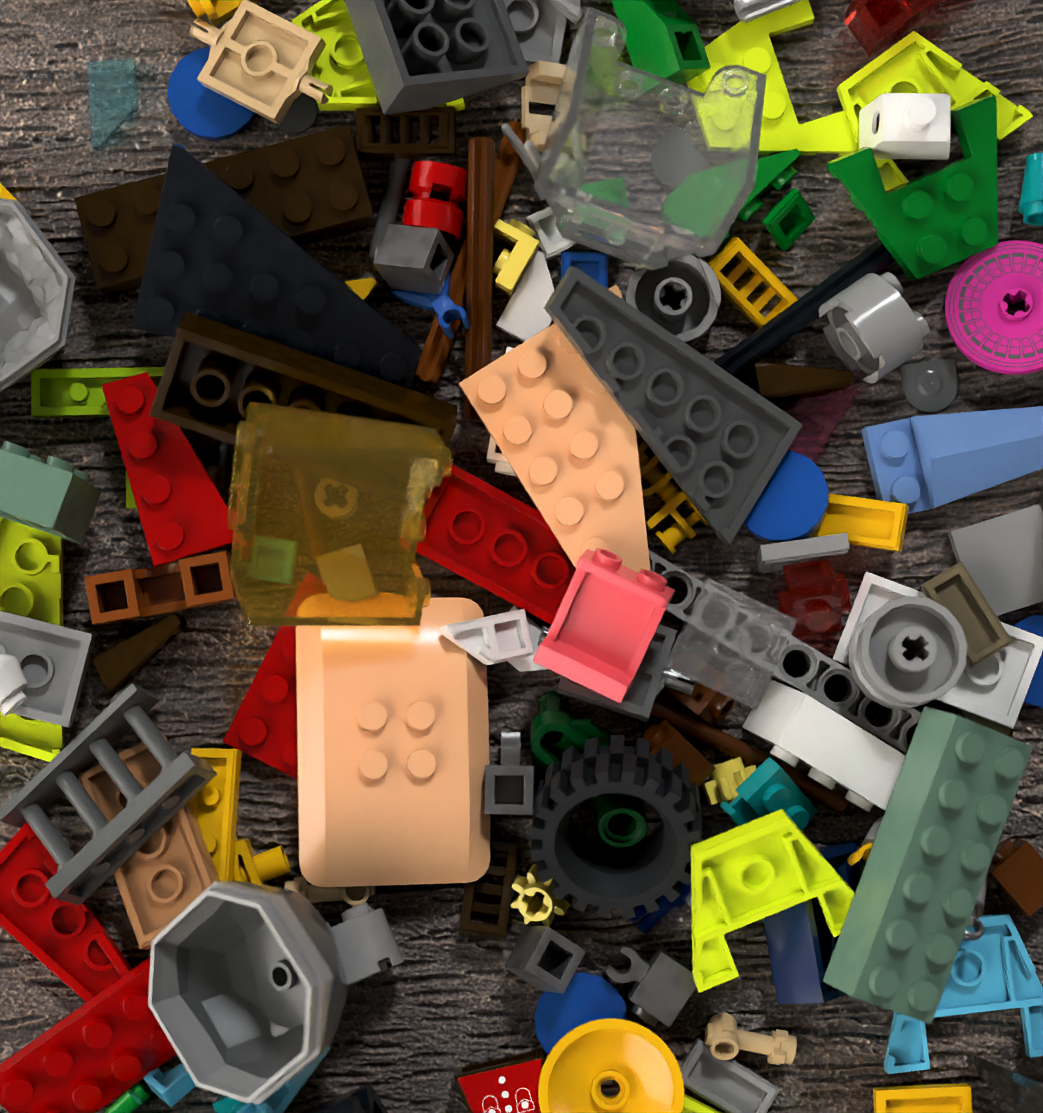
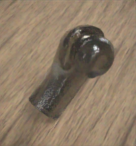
[205,441,238,494]

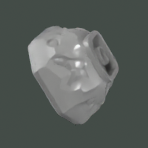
[0,198,76,393]

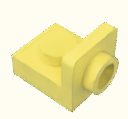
[493,219,539,298]

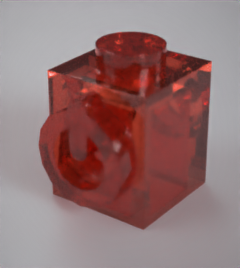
[777,559,851,637]

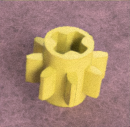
[702,756,757,813]
[510,864,570,927]

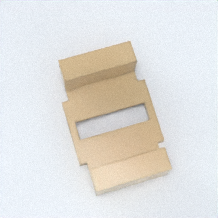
[521,60,580,155]

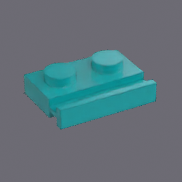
[720,757,818,831]

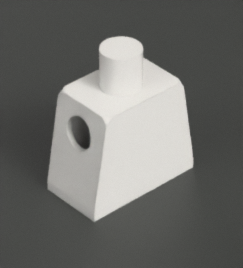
[859,93,951,160]

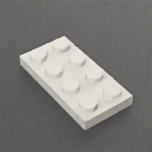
[832,571,1043,729]

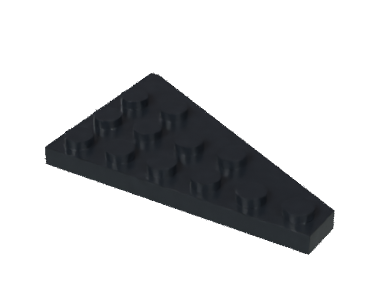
[132,143,421,390]

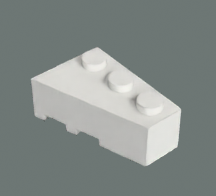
[742,679,906,812]

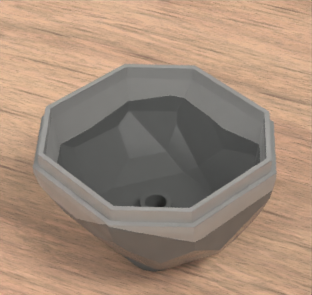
[148,881,348,1105]

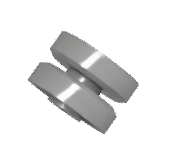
[848,596,968,710]

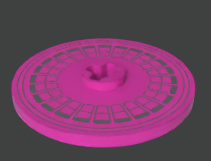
[945,240,1043,375]

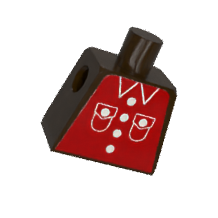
[454,1048,545,1113]

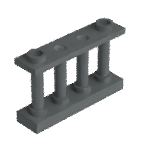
[0,683,217,906]

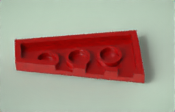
[101,372,247,568]
[0,822,132,1002]

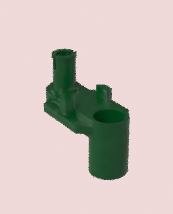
[530,691,647,848]

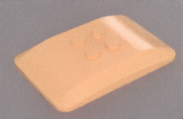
[295,597,490,887]

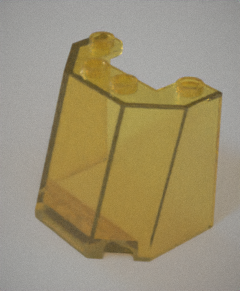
[227,403,452,626]

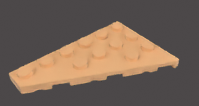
[459,285,651,573]

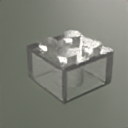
[663,578,798,709]

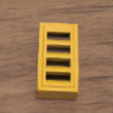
[705,237,798,328]

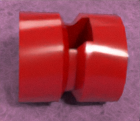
[401,161,468,242]

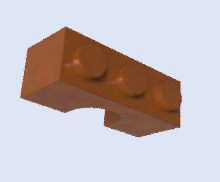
[84,551,241,626]

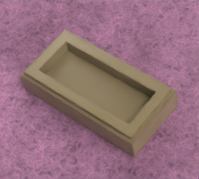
[920,561,1013,668]

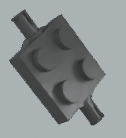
[537,625,697,722]

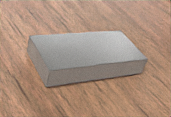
[679,1037,780,1113]

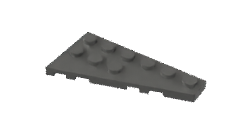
[544,266,803,545]

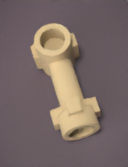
[284,876,376,908]
[705,1013,797,1065]

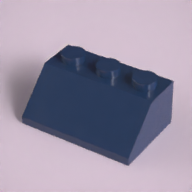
[763,842,861,1004]

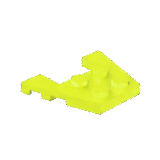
[291,0,465,111]
[687,0,858,156]
[837,31,1033,191]
[691,809,855,993]

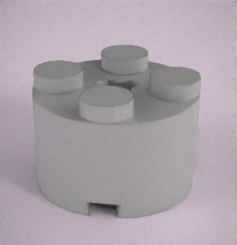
[624,249,721,347]
[819,272,930,384]
[326,903,404,986]

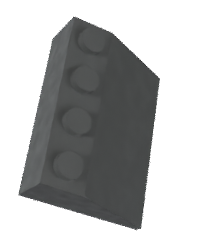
[344,0,529,115]

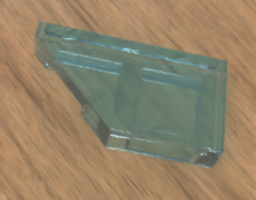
[87,59,139,151]

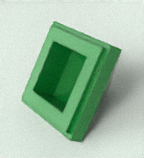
[762,188,816,252]

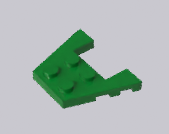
[826,95,998,280]

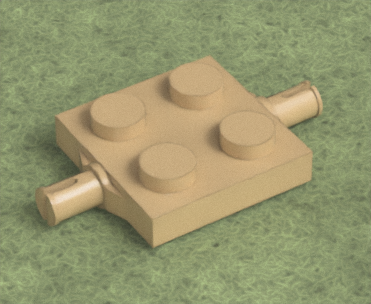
[190,0,333,125]

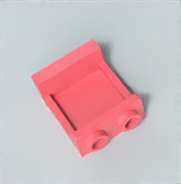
[533,548,675,704]

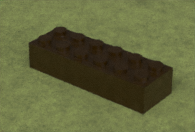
[74,124,376,298]
[149,311,457,509]

